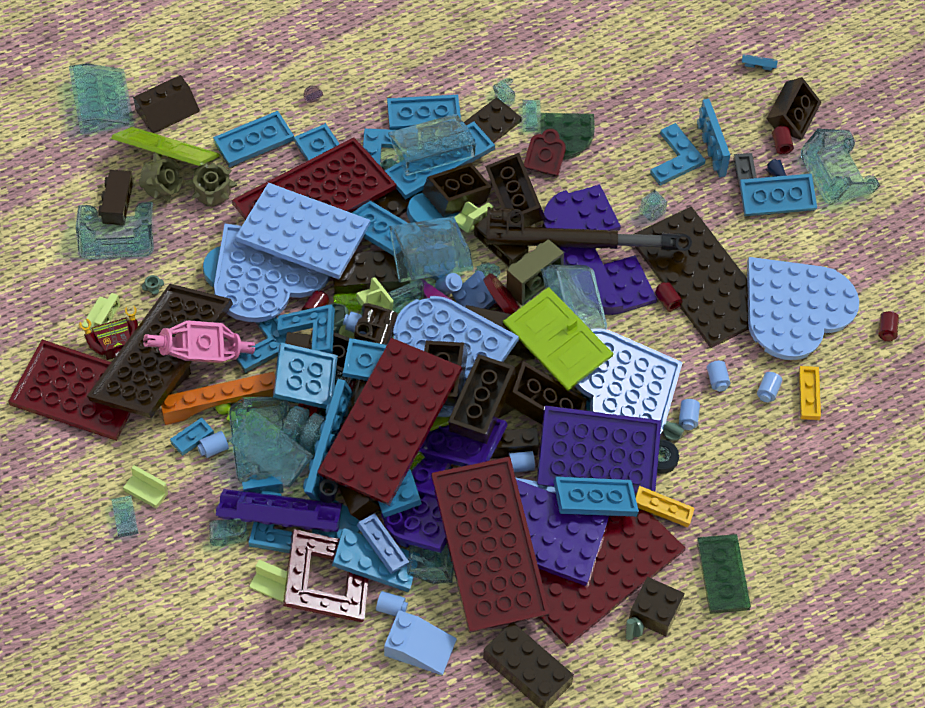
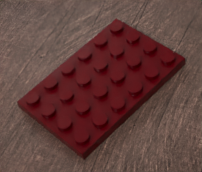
[8,339,131,441]

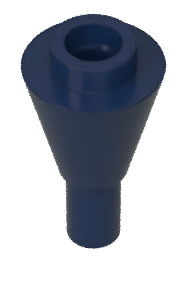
[766,159,787,177]

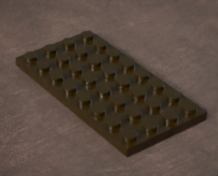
[634,206,749,348]
[87,284,233,419]

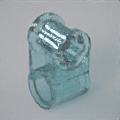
[209,519,249,546]

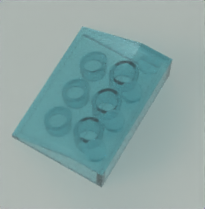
[69,63,135,135]
[388,114,476,176]
[389,216,474,282]

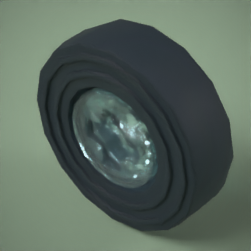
[657,439,679,474]

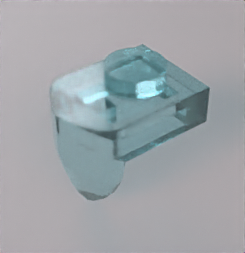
[493,78,515,106]

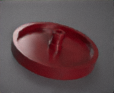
[483,273,520,314]

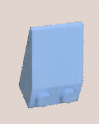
[384,610,457,676]

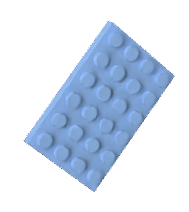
[236,183,370,279]

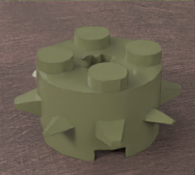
[139,153,183,203]
[186,163,237,207]

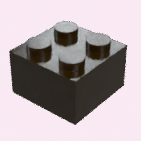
[629,576,685,637]

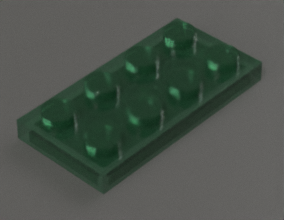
[697,534,751,614]

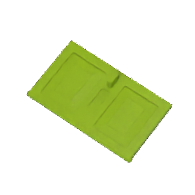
[111,127,220,166]
[503,287,614,391]

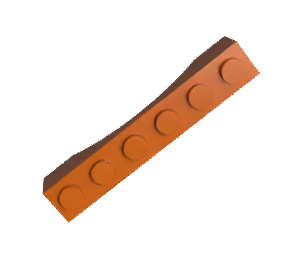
[161,371,278,425]

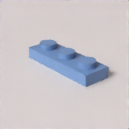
[357,513,409,574]

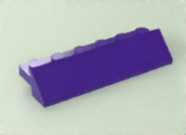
[216,489,343,532]

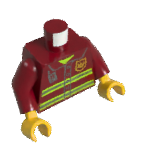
[78,306,138,360]

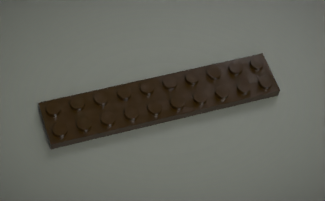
[372,97,522,217]

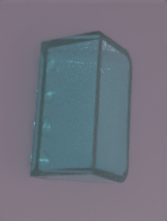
[541,265,607,330]

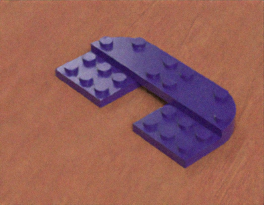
[543,184,657,315]
[382,419,508,553]

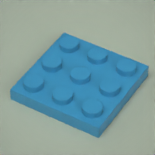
[273,343,338,409]

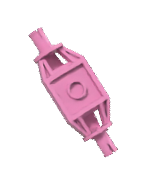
[143,321,255,363]

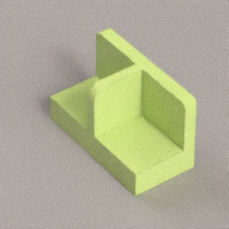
[451,202,494,233]
[356,277,394,311]

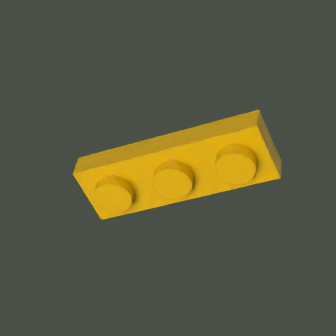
[799,366,821,420]
[635,486,695,528]

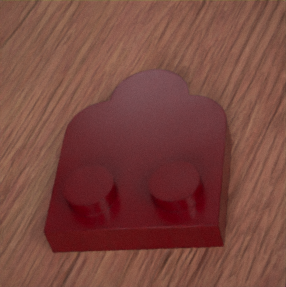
[524,129,566,177]

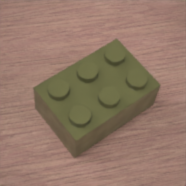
[507,239,564,305]

